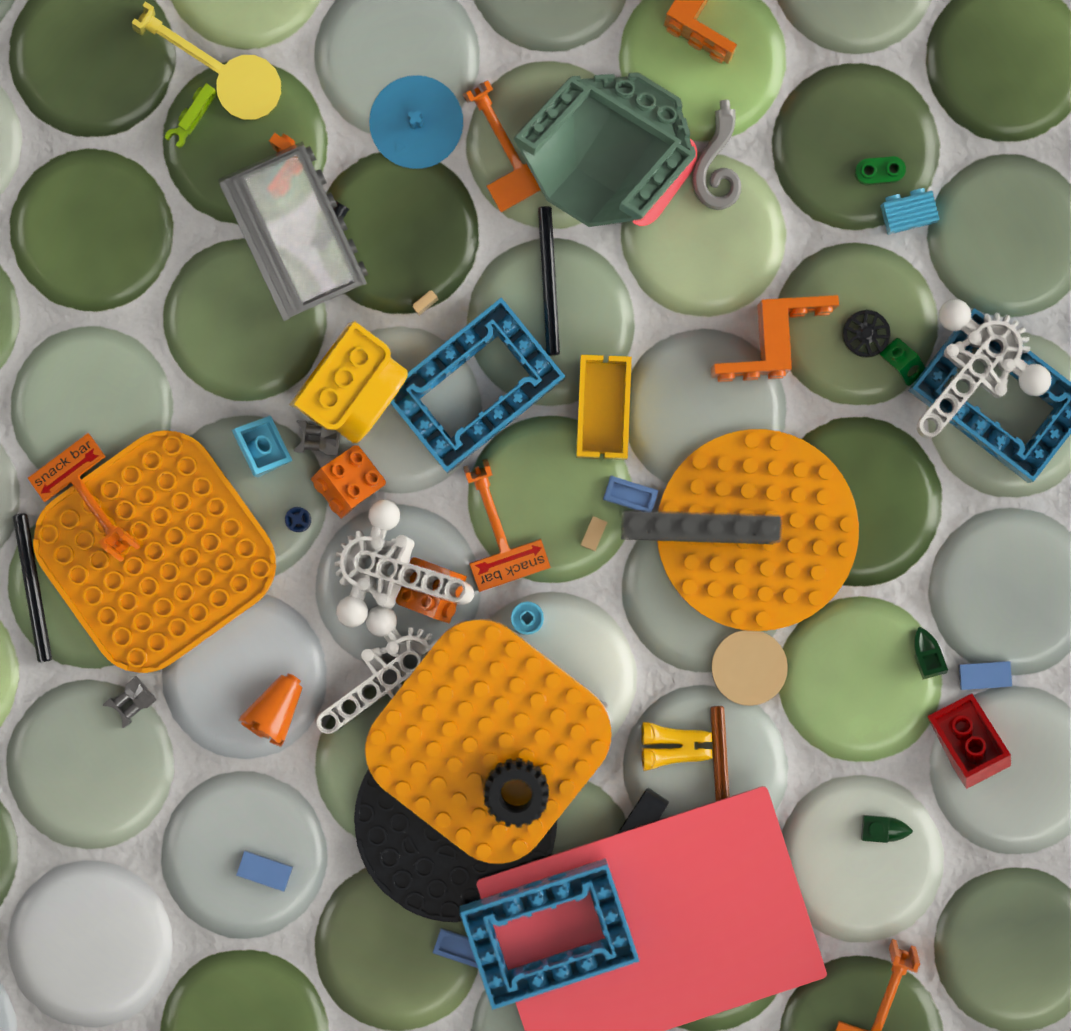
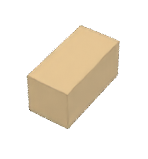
[581,516,607,551]

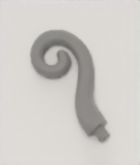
[693,100,741,210]

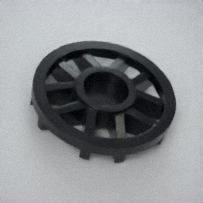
[843,310,890,357]

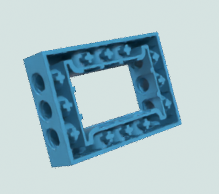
[390,297,565,474]
[908,308,1071,483]
[460,858,639,1010]

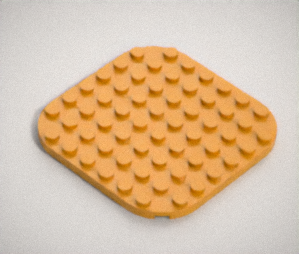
[33,430,276,673]
[365,619,611,864]

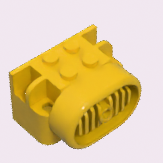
[289,321,408,443]

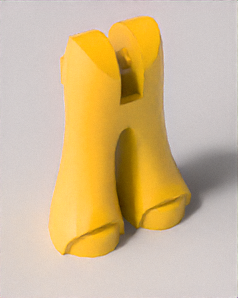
[641,722,712,771]

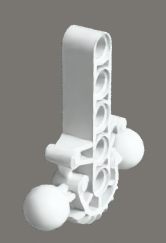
[917,299,1051,439]
[334,499,474,628]
[317,605,437,734]

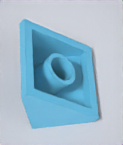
[232,415,292,478]

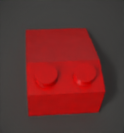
[928,693,1011,789]

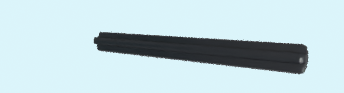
[538,206,560,356]
[13,513,52,663]

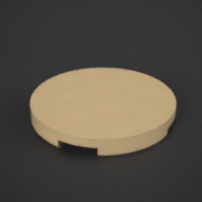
[711,630,788,706]

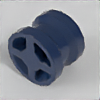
[285,507,312,532]

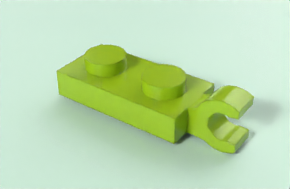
[165,83,217,149]

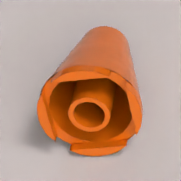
[238,673,302,747]

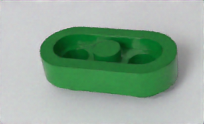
[855,156,906,185]

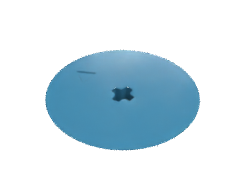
[369,75,463,169]

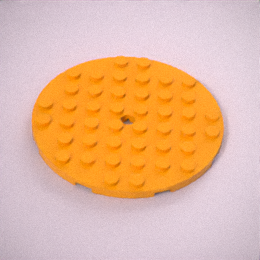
[657,429,859,631]

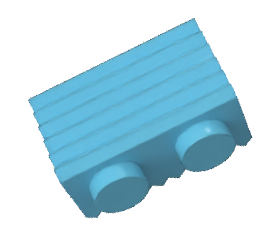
[880,188,940,235]

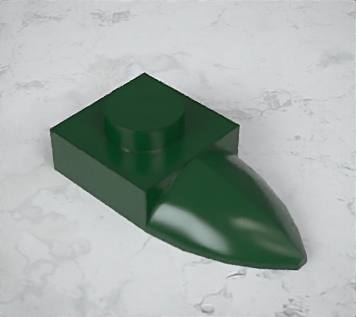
[914,627,948,680]
[861,815,913,843]

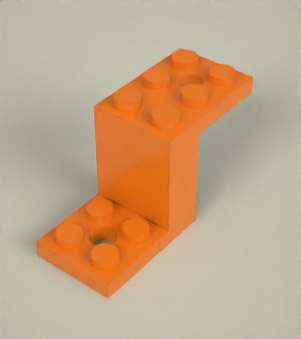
[664,0,737,64]
[711,295,839,382]

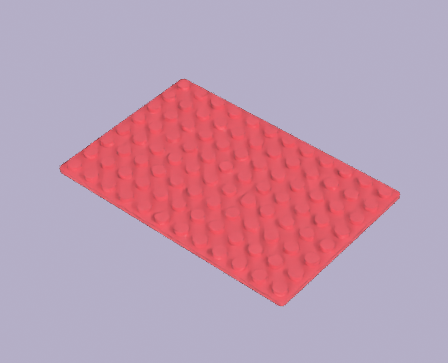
[477,786,827,1031]

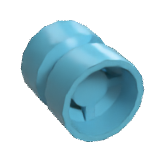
[511,602,544,635]

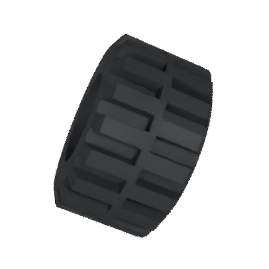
[483,758,549,828]

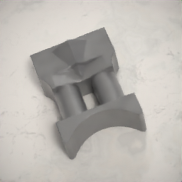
[294,420,340,456]
[103,676,157,728]

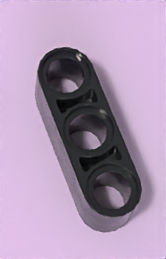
[617,788,669,834]

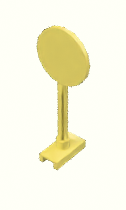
[132,1,281,120]

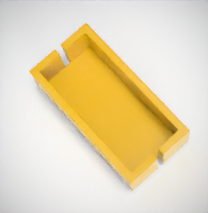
[576,355,632,460]

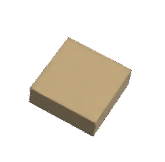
[412,290,438,316]

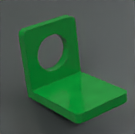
[880,338,925,386]

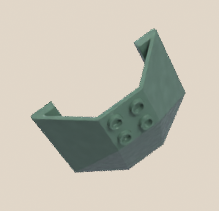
[514,73,696,227]

